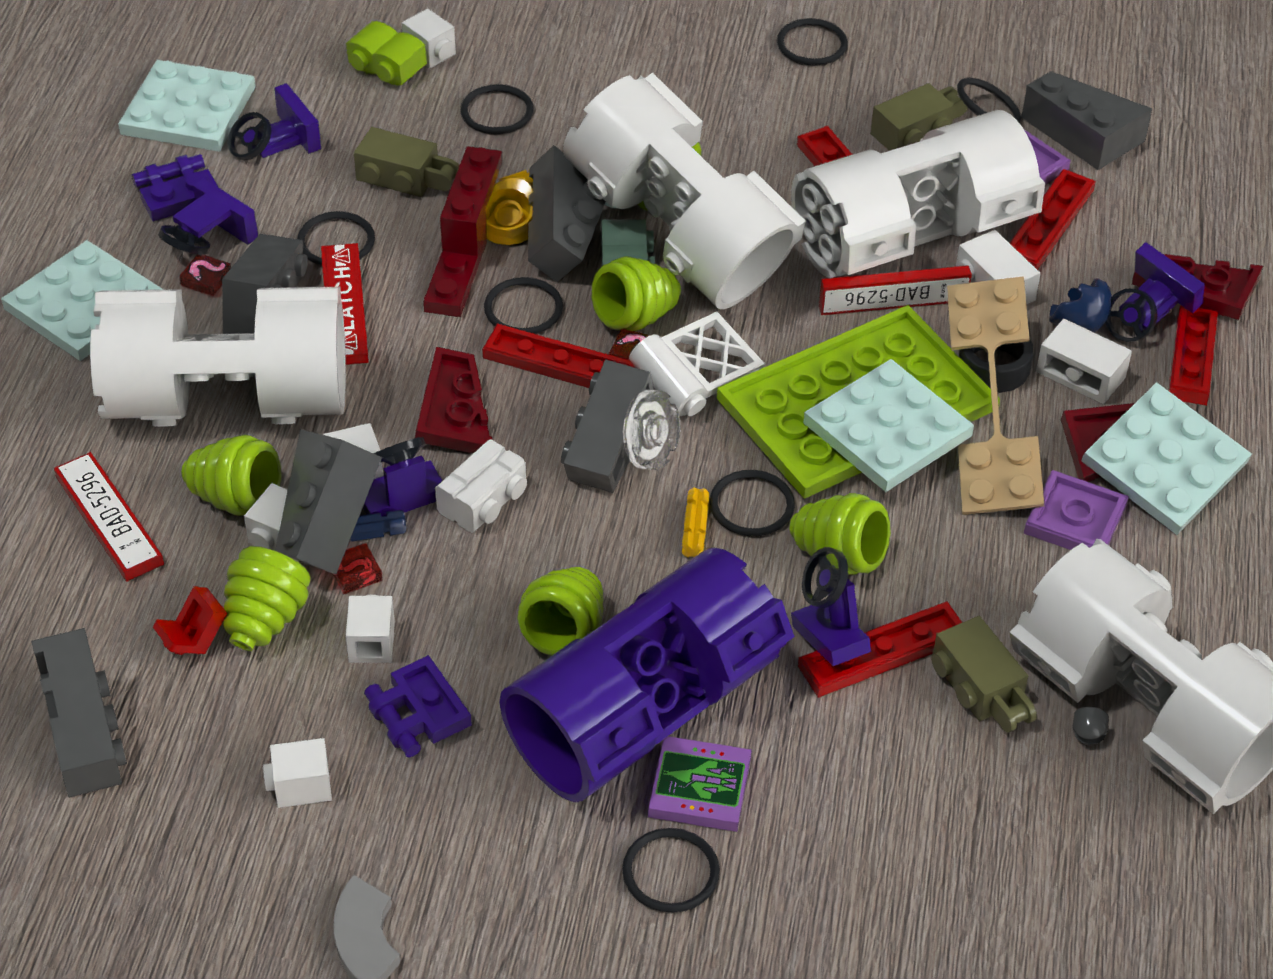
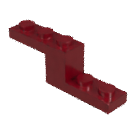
[423,146,503,318]

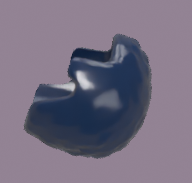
[1049,278,1112,333]

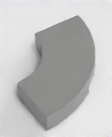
[333,875,401,979]

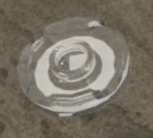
[623,390,681,470]

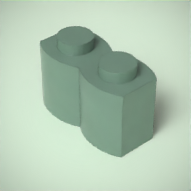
[601,219,655,266]

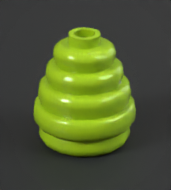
[591,256,681,332]
[181,434,282,516]
[790,493,891,575]
[223,546,311,651]
[517,567,604,656]

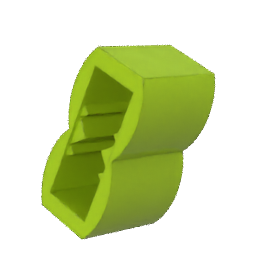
[346,21,427,86]

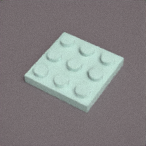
[118,60,256,152]
[1,240,163,361]
[803,359,974,492]
[1081,382,1252,535]

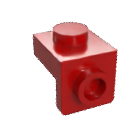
[153,586,227,655]

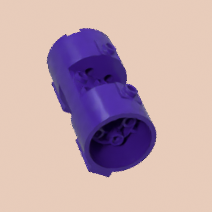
[500,548,795,802]

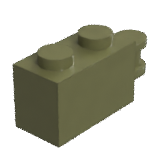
[870,83,968,151]
[354,127,459,197]
[931,615,1037,733]

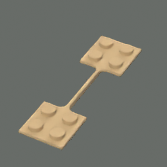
[947,276,1045,515]

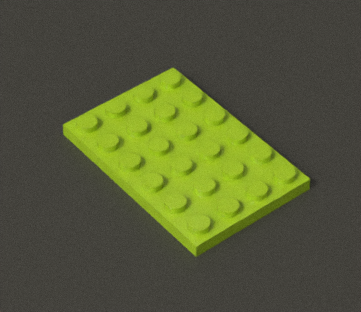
[717,305,1000,499]

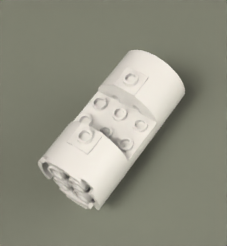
[563,73,806,309]
[791,110,1045,278]
[90,287,346,427]
[1009,539,1273,814]

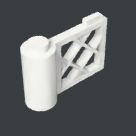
[629,312,765,416]

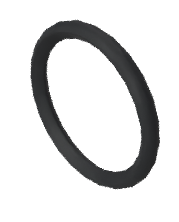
[777,18,848,66]
[957,77,1021,123]
[461,84,534,134]
[297,211,375,265]
[484,277,564,334]
[709,470,795,536]
[622,828,720,913]

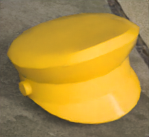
[486,178,533,245]

